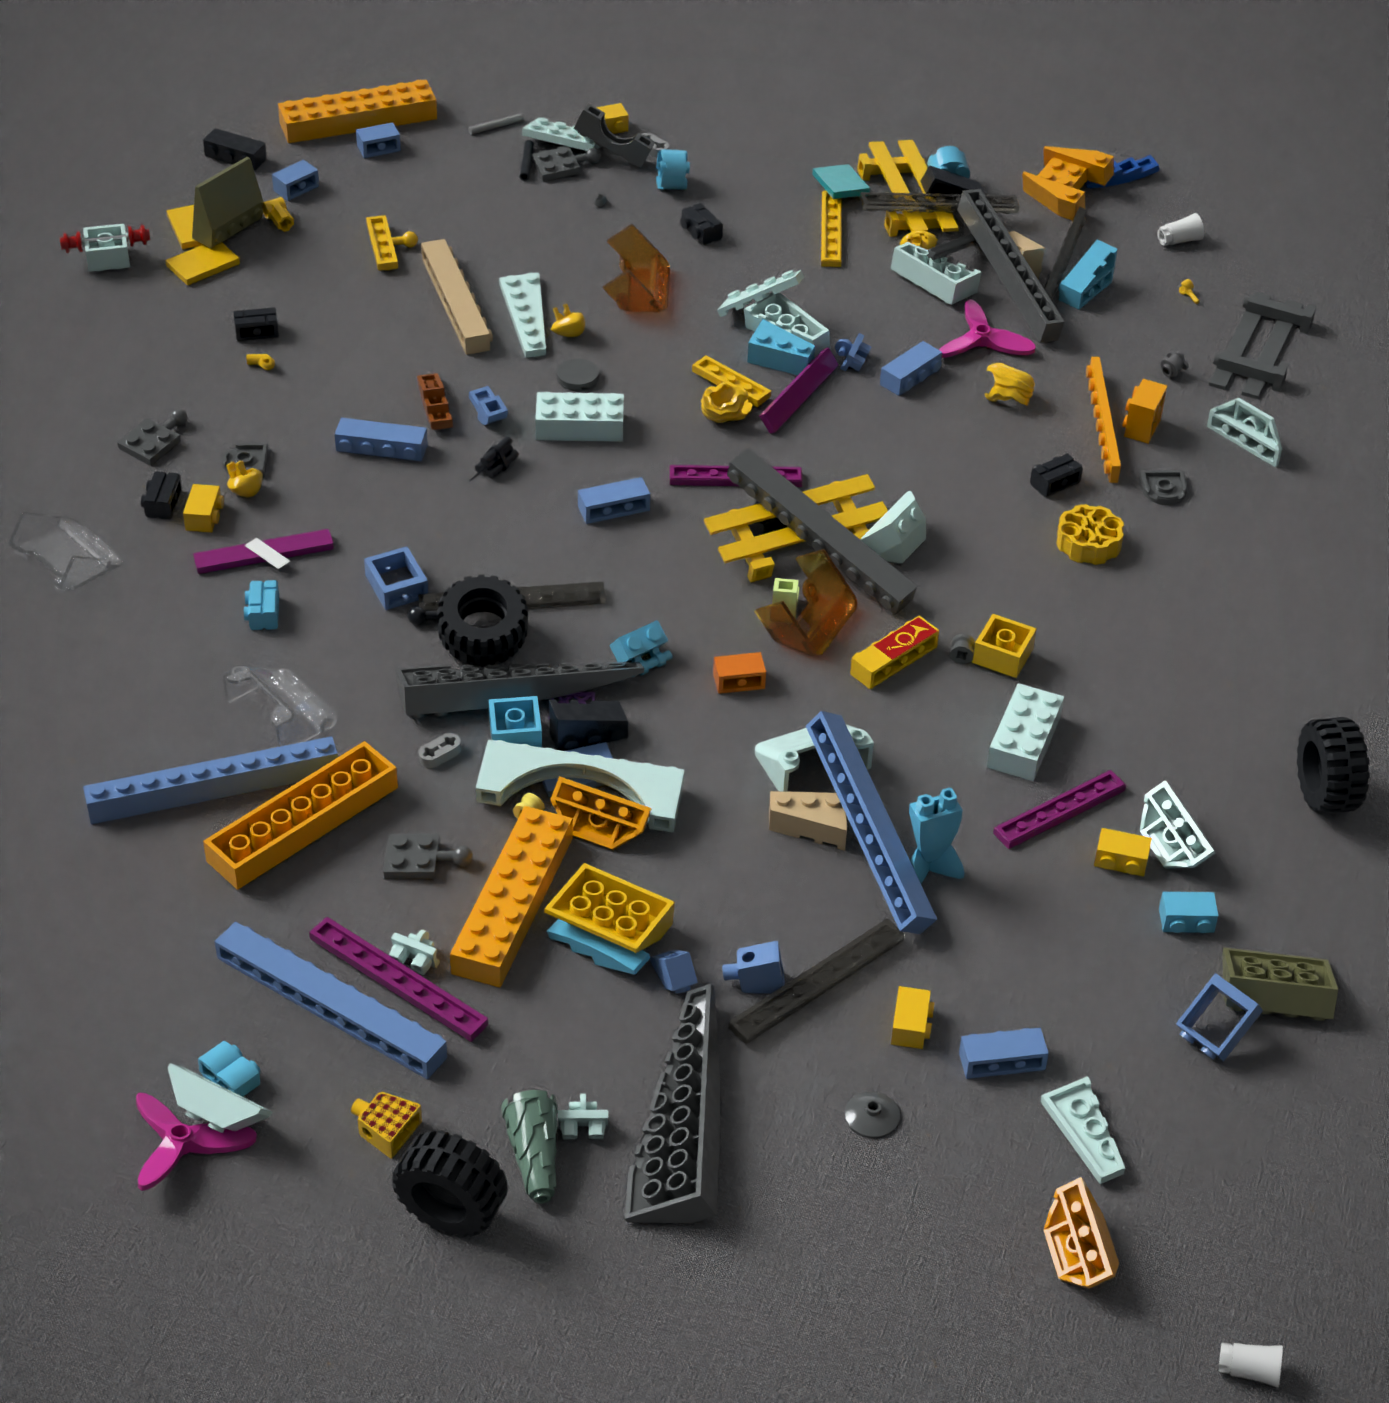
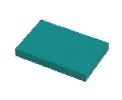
[812,164,870,199]

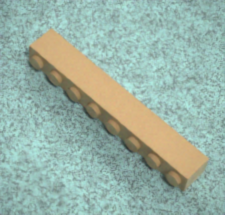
[421,239,493,355]

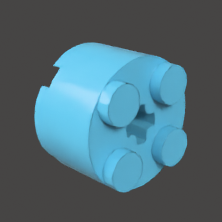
[927,146,970,178]
[656,149,690,190]

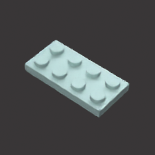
[522,118,601,151]

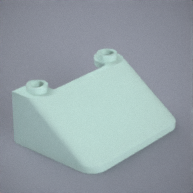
[755,724,874,792]

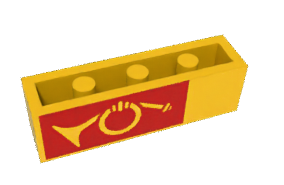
[850,615,939,689]

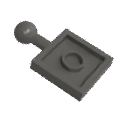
[532,146,601,182]
[117,409,188,466]
[383,834,473,879]

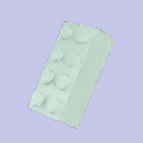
[535,392,624,442]
[987,683,1064,781]

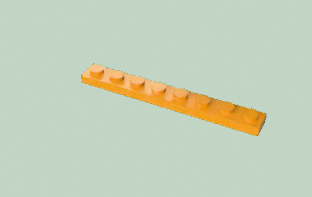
[1086,357,1121,483]

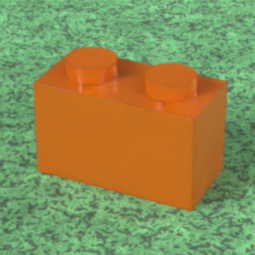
[713,652,766,694]

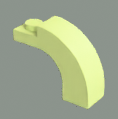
[772,578,799,622]

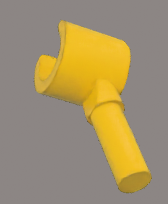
[1179,279,1200,304]

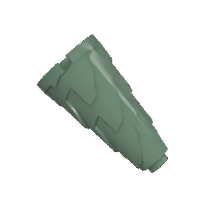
[501,1090,558,1204]

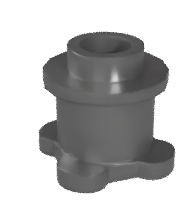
[1160,351,1189,378]

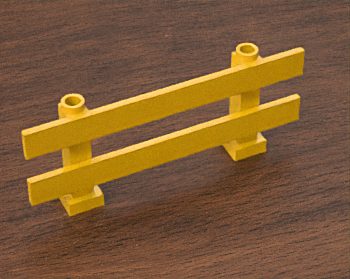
[857,140,959,237]
[704,474,888,583]

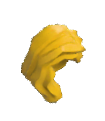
[985,363,1035,406]
[701,383,753,423]

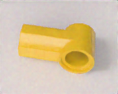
[263,197,294,232]

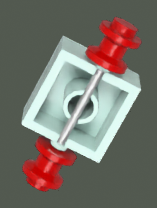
[60,224,151,272]

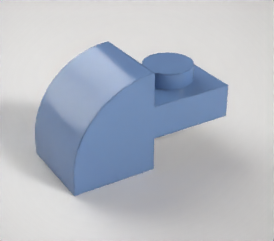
[469,386,508,425]

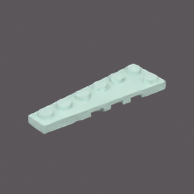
[499,272,546,358]

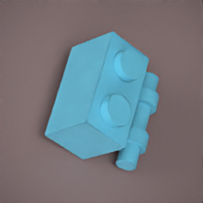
[609,620,673,677]

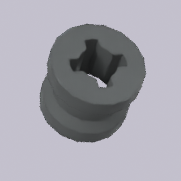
[950,634,975,664]

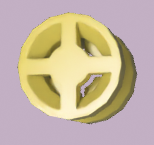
[513,793,545,819]

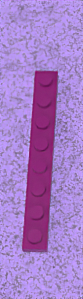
[309,917,489,1042]

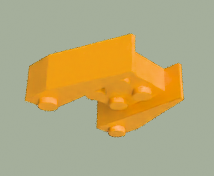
[1022,146,1114,222]

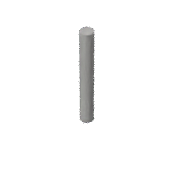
[469,113,523,135]

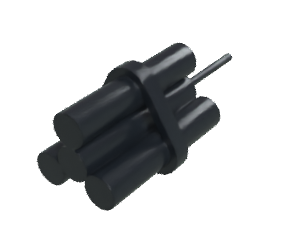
[469,436,519,482]

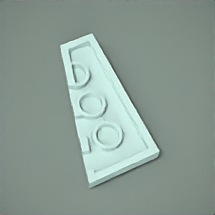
[717,270,804,317]
[1040,1076,1125,1184]

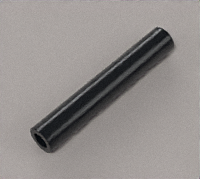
[520,140,534,181]

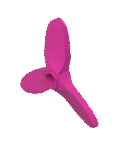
[939,299,1036,358]
[136,1092,257,1191]

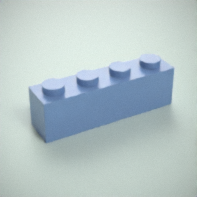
[335,418,428,461]

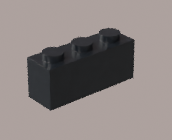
[203,128,267,171]
[920,165,985,205]

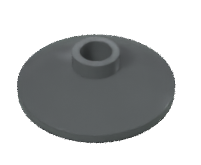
[845,1092,900,1139]

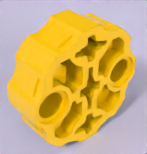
[1056,504,1124,565]

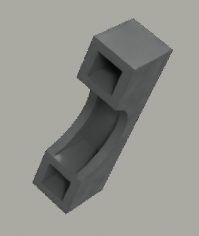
[573,103,656,168]

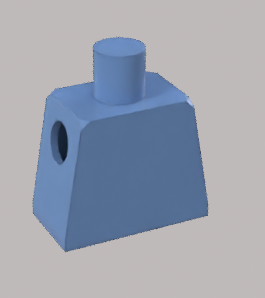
[723,941,785,994]

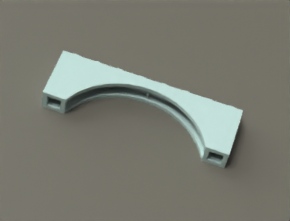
[476,740,684,833]

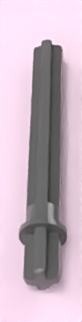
[927,233,980,260]

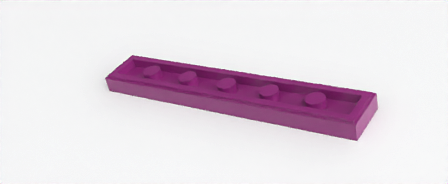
[759,347,839,433]
[669,465,802,487]
[193,529,334,574]
[993,770,1126,849]

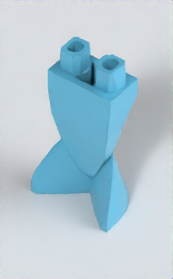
[909,788,964,884]

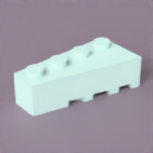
[890,242,982,305]
[744,292,830,358]

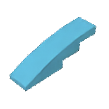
[547,919,650,975]

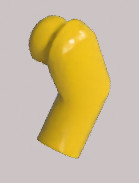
[246,354,275,370]

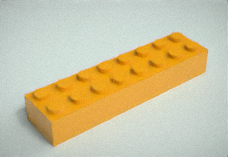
[278,80,437,143]
[203,741,398,890]
[450,806,573,988]

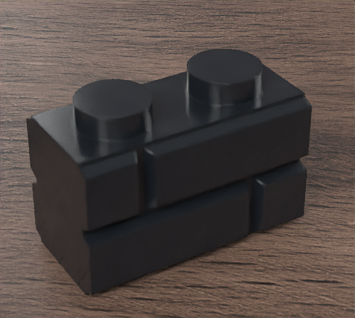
[680,203,723,245]
[233,307,279,341]
[1030,453,1083,497]
[140,471,182,520]

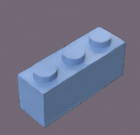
[880,341,942,396]
[578,477,650,524]
[959,1028,1049,1079]

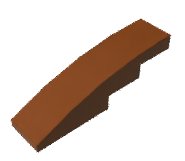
[417,373,453,430]

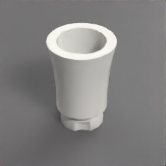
[1157,213,1204,246]
[1218,1343,1283,1388]

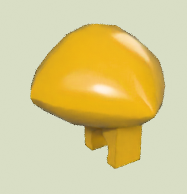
[900,230,938,250]
[551,303,585,338]
[226,460,263,497]

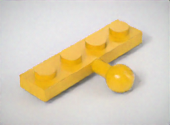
[366,215,418,271]
[692,355,771,407]

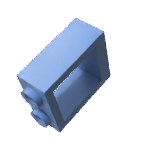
[364,546,429,610]
[1176,973,1263,1062]

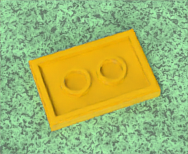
[166,205,204,249]
[165,242,240,285]

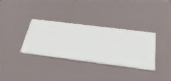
[245,538,290,569]

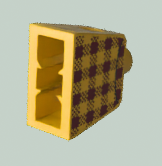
[351,1092,422,1159]

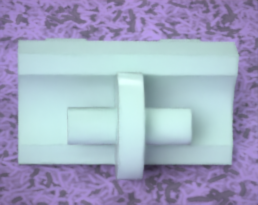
[389,929,440,975]
[558,1094,608,1140]

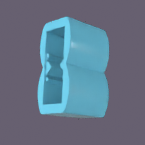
[198,1041,261,1097]

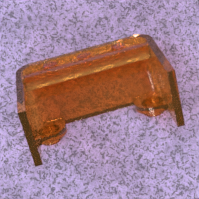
[603,224,670,313]
[754,549,857,656]

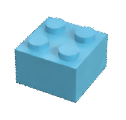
[489,696,542,748]

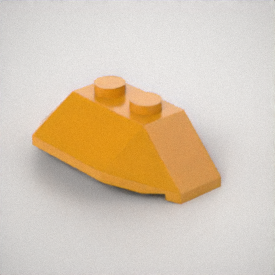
[550,776,652,850]
[1044,1177,1119,1289]

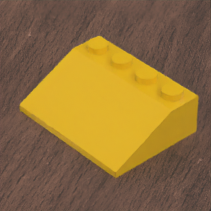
[544,863,675,953]

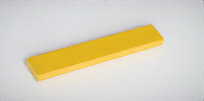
[821,191,842,267]

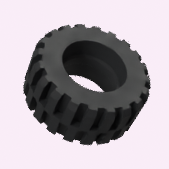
[437,574,528,666]
[1296,717,1370,814]
[392,1131,508,1237]

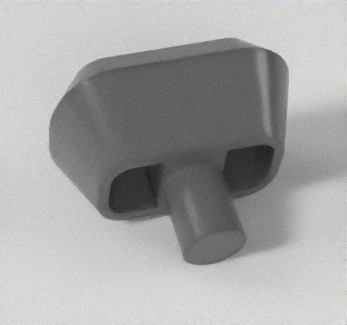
[593,192,608,207]

